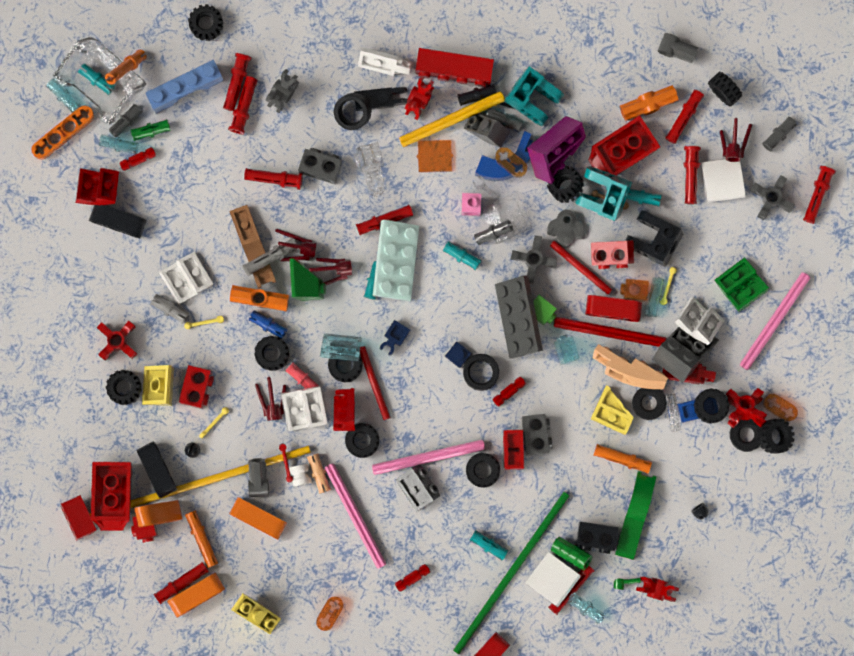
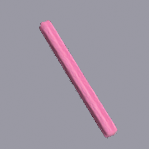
[740,272,810,370]
[372,440,485,475]
[325,463,386,568]

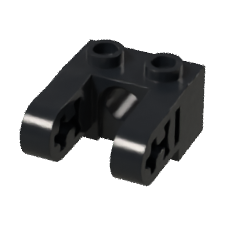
[625,210,684,267]

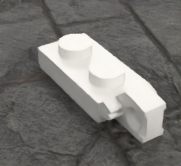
[358,47,412,76]

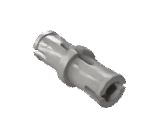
[150,294,189,324]

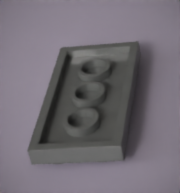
[495,275,543,359]

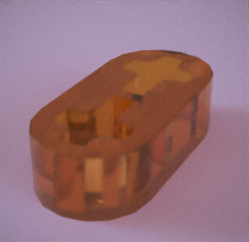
[495,147,527,178]
[763,394,798,422]
[316,597,344,631]

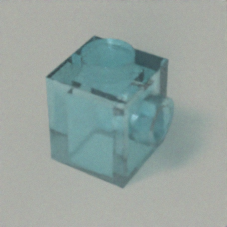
[553,335,579,366]

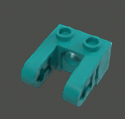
[505,66,564,126]
[575,166,632,221]

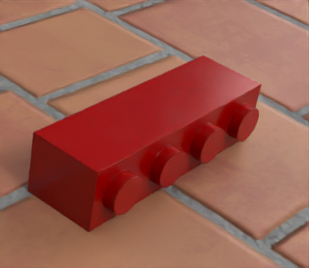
[415,48,494,87]

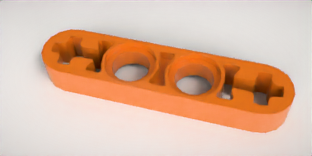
[31,105,94,160]

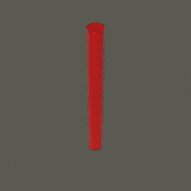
[550,240,613,295]
[358,346,391,420]

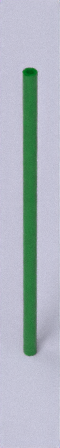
[453,492,570,655]

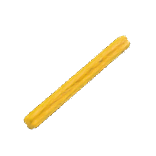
[399,91,505,147]

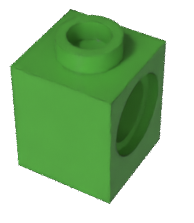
[533,295,557,325]

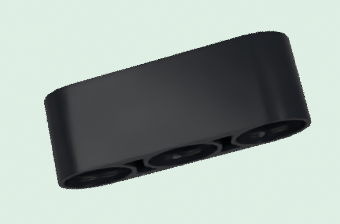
[88,205,147,239]
[136,441,177,498]

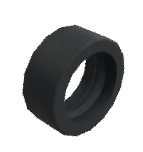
[333,92,372,130]
[463,354,500,391]

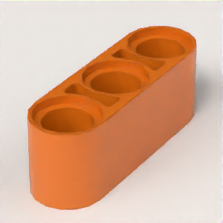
[229,497,287,540]
[134,500,183,528]
[167,572,225,618]

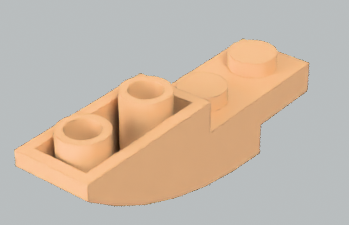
[592,344,668,389]

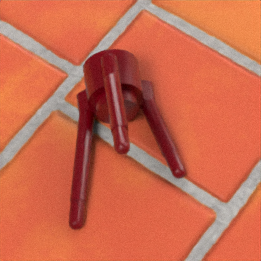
[720,118,752,162]
[275,229,317,262]
[309,258,352,286]
[255,377,286,421]

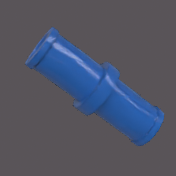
[249,310,288,339]

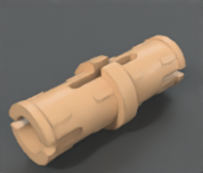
[307,453,331,494]

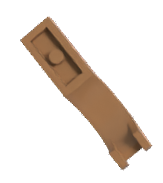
[229,205,276,289]

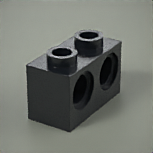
[576,522,618,554]

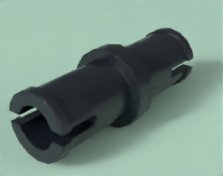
[457,84,497,106]

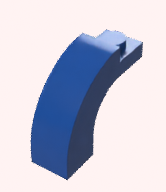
[475,131,533,181]

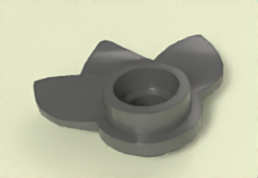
[547,209,585,248]

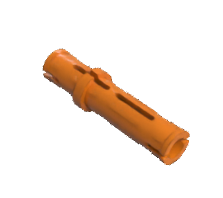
[105,49,147,85]
[593,444,652,474]
[185,510,219,568]

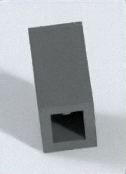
[464,114,510,148]

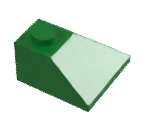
[289,259,326,301]

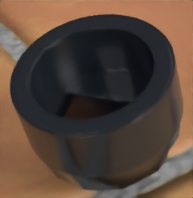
[184,442,200,458]
[691,503,708,520]

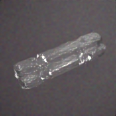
[666,394,681,432]

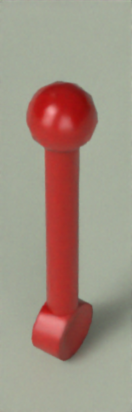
[279,443,293,483]

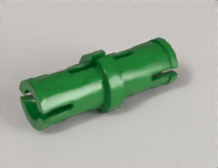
[131,119,171,141]

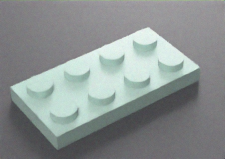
[373,220,419,301]

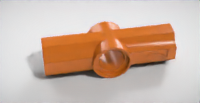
[619,85,679,121]
[230,285,289,311]

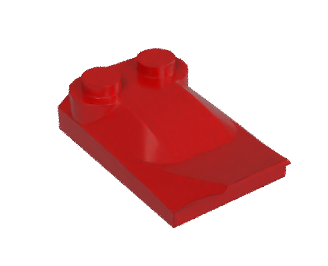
[588,115,661,176]
[91,462,133,531]

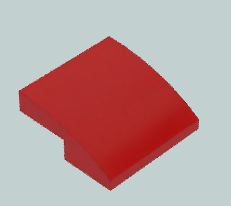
[75,167,119,205]

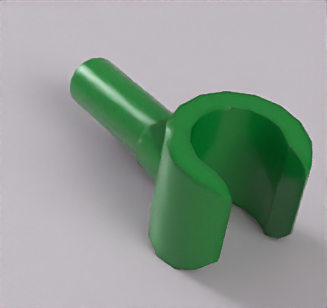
[613,578,641,590]

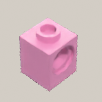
[461,193,481,216]

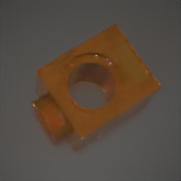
[620,279,649,302]

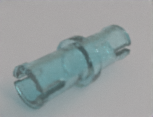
[46,78,81,113]
[99,134,139,154]
[644,277,665,317]
[568,593,605,624]

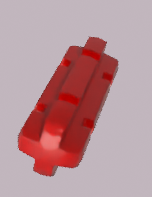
[119,147,156,171]
[493,377,526,407]
[395,564,430,592]

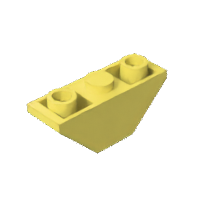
[231,593,281,634]

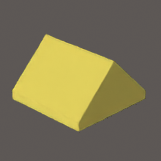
[142,365,174,406]

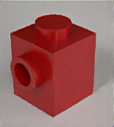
[131,516,158,543]

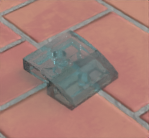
[320,333,362,361]

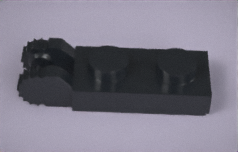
[354,87,408,111]

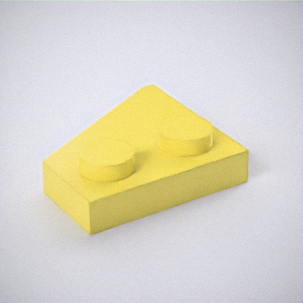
[591,385,634,435]

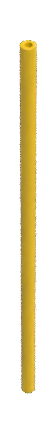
[89,445,311,517]

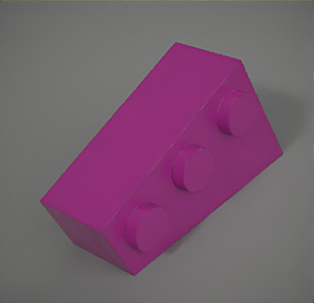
[527,116,586,184]

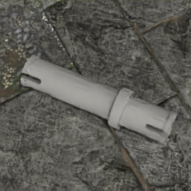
[243,238,297,276]

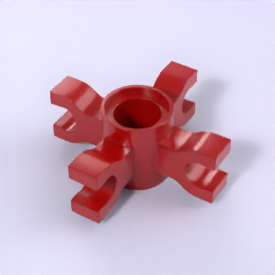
[404,75,434,120]
[97,320,137,361]
[726,388,767,428]
[636,576,679,602]

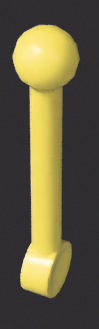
[660,267,677,305]
[184,316,224,329]
[199,407,229,439]

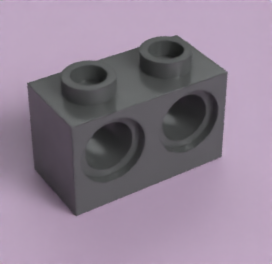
[298,148,342,185]
[521,414,553,456]

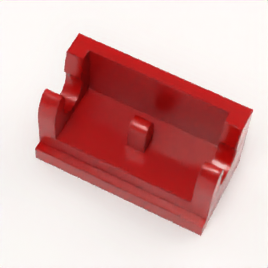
[333,388,355,431]
[60,495,96,541]

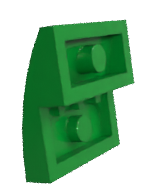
[714,257,769,313]

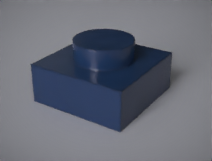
[445,341,472,369]

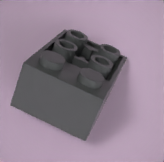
[652,327,719,383]

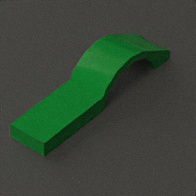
[615,471,657,560]

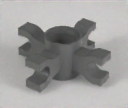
[266,69,299,113]
[750,175,795,220]
[510,235,557,283]

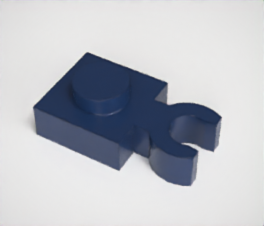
[380,320,411,356]

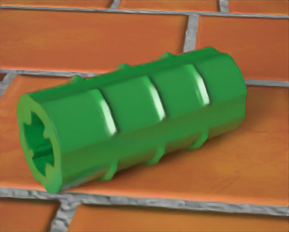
[551,536,593,571]

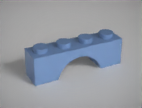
[145,59,224,114]

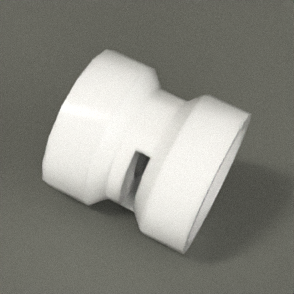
[289,464,312,487]

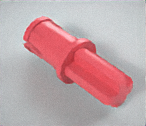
[286,362,319,388]

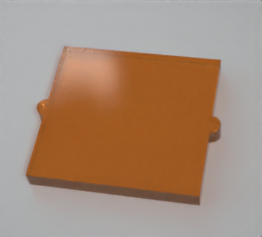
[416,140,453,172]

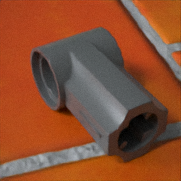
[658,33,698,64]
[248,458,269,497]

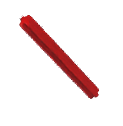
[553,317,667,347]

